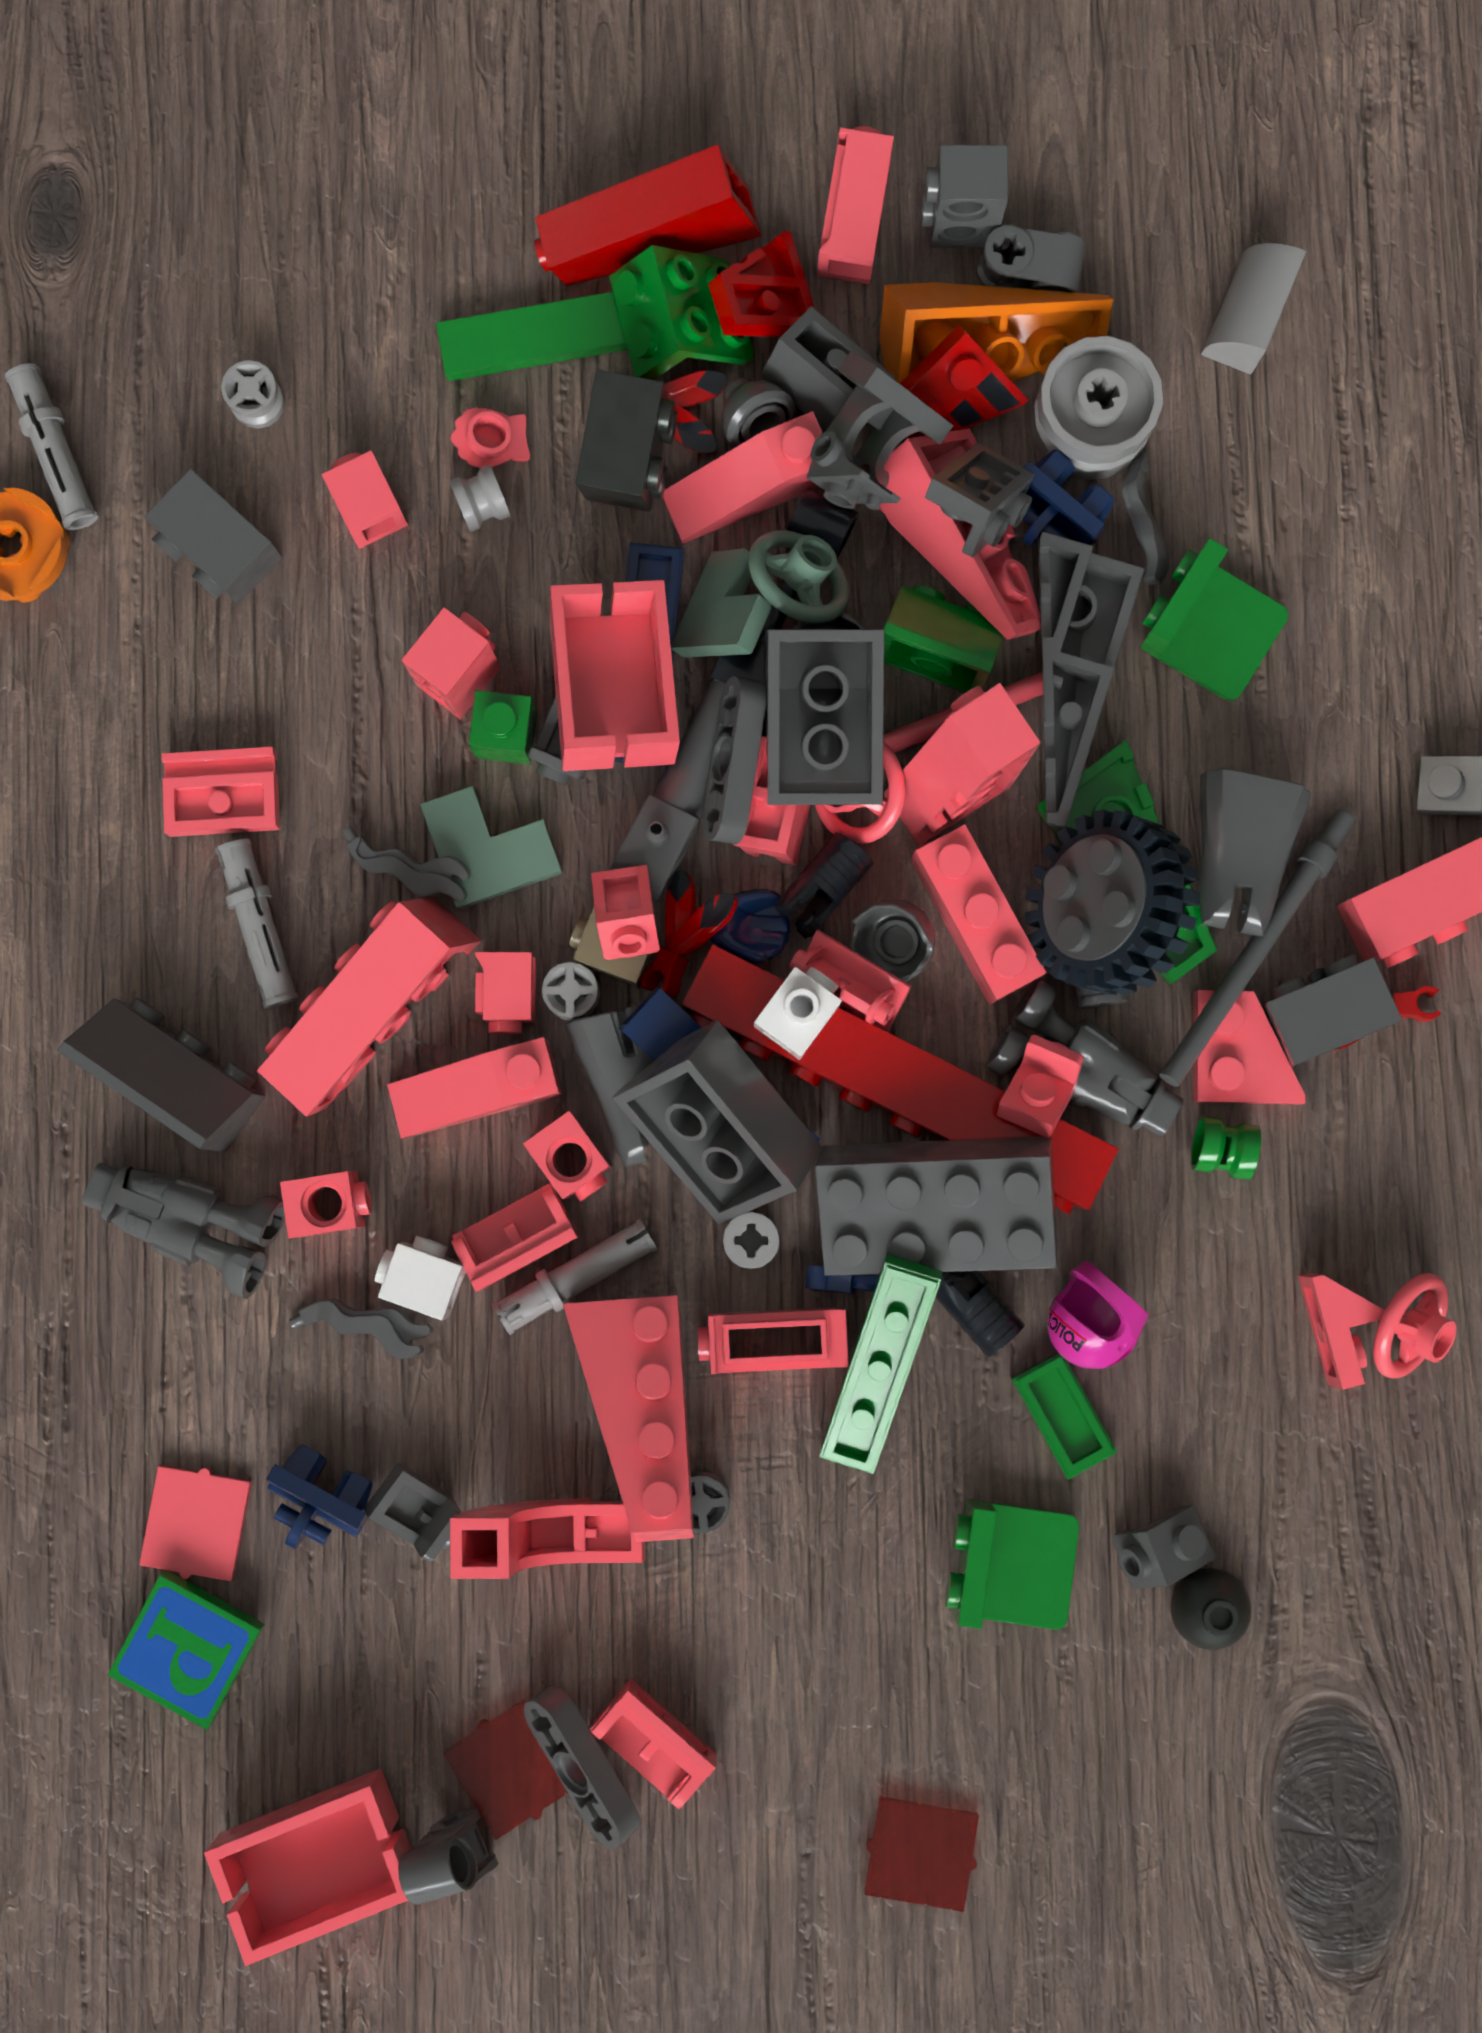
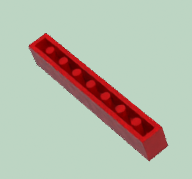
[682,944,1119,1215]

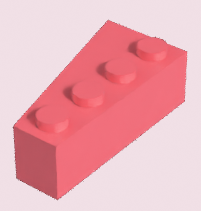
[883,683,1041,847]
[257,896,482,1117]
[563,1295,694,1542]

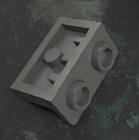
[925,442,1035,558]

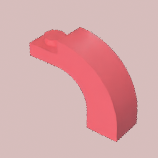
[450,1498,646,1579]

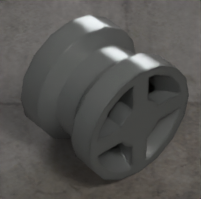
[691,1470,730,1533]

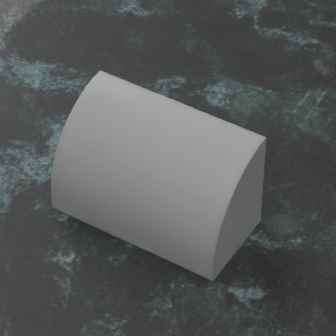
[1201,243,1306,375]

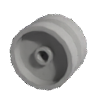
[1031,336,1163,480]

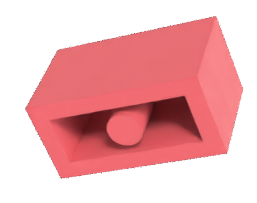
[401,607,501,720]

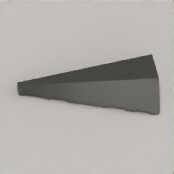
[1039,532,1145,830]

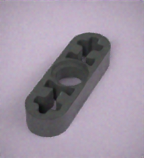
[702,676,766,844]
[524,1685,640,1848]

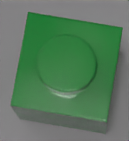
[469,690,537,765]

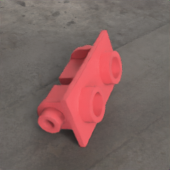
[789,929,911,1033]

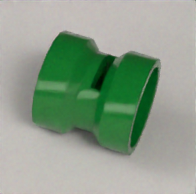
[1190,1115,1262,1181]

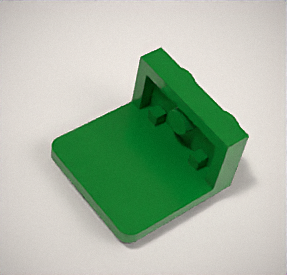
[609,245,754,380]
[1140,538,1288,701]
[945,1499,1079,1630]

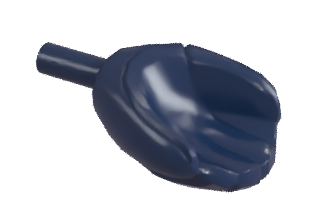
[710,889,790,964]

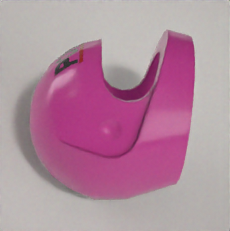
[1047,1260,1149,1369]

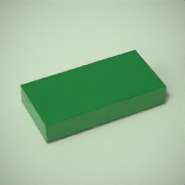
[1011,1352,1117,1480]

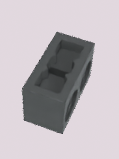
[921,145,1008,248]

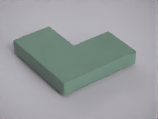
[671,548,772,657]
[420,786,563,910]

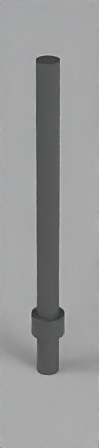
[1159,809,1356,1087]

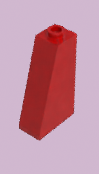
[534,144,762,286]

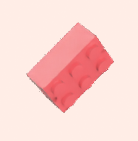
[549,580,680,771]
[204,1768,411,1966]

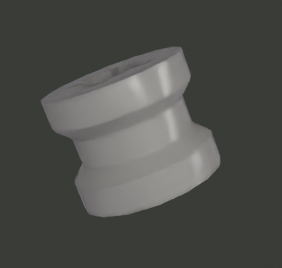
[221,360,285,429]
[449,464,511,532]
[542,962,601,1021]
[723,1212,780,1269]

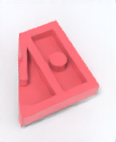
[1193,990,1305,1105]

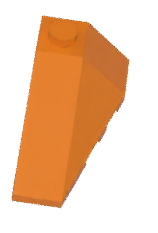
[879,282,1113,384]

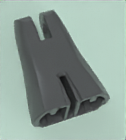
[1200,768,1311,937]
[566,998,677,1167]

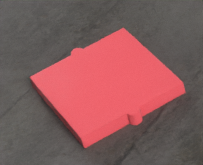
[139,1465,252,1581]

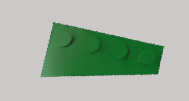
[1035,740,1217,985]

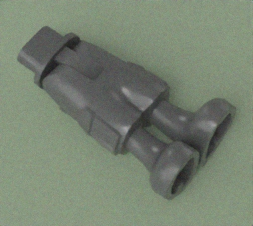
[986,978,1184,1137]
[82,1163,285,1299]

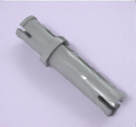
[4,363,98,530]
[215,839,299,1009]
[492,1218,658,1335]

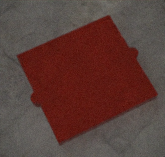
[443,1699,567,1840]
[864,1796,979,1912]

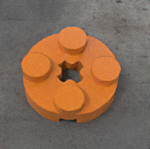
[0,488,70,603]

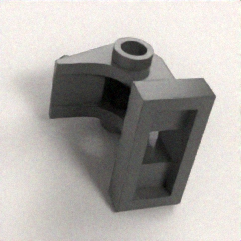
[807,351,953,510]

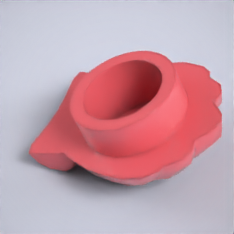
[450,407,530,468]

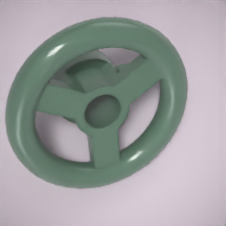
[748,530,849,623]

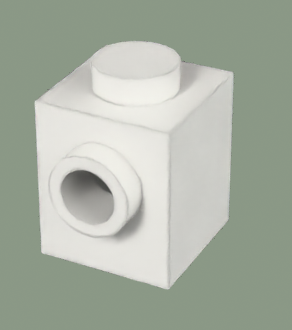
[754,967,842,1060]
[375,1236,466,1320]

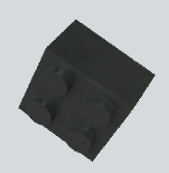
[575,369,678,512]

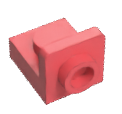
[591,864,660,960]
[996,1035,1084,1139]

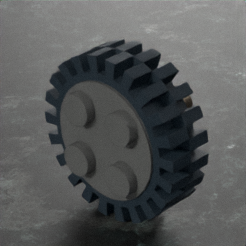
[1025,810,1200,995]

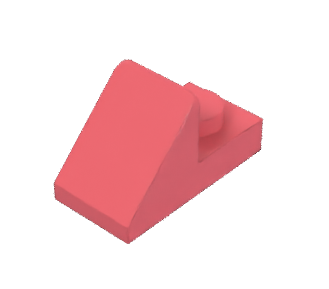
[1298,1273,1385,1390]

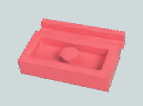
[161,747,280,837]

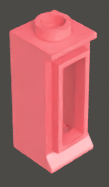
[817,126,894,285]
[697,1307,849,1374]

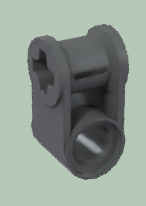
[976,225,1085,293]
[398,1807,499,1905]

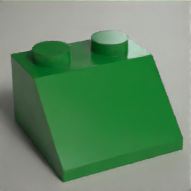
[884,585,1003,693]

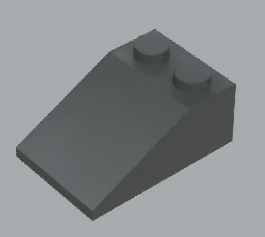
[765,630,884,805]

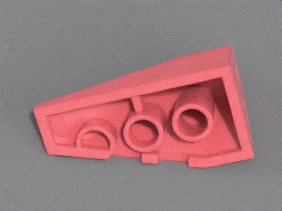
[879,428,1041,640]

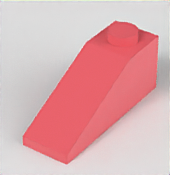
[662,411,822,544]
[387,1037,564,1139]

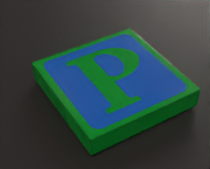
[107,1570,265,1730]

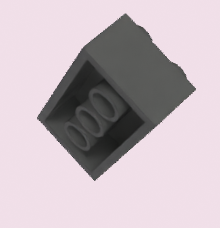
[815,1136,1058,1276]

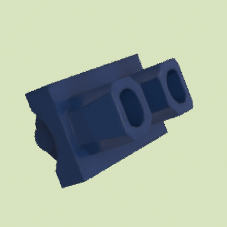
[1022,449,1115,548]
[266,1444,373,1549]

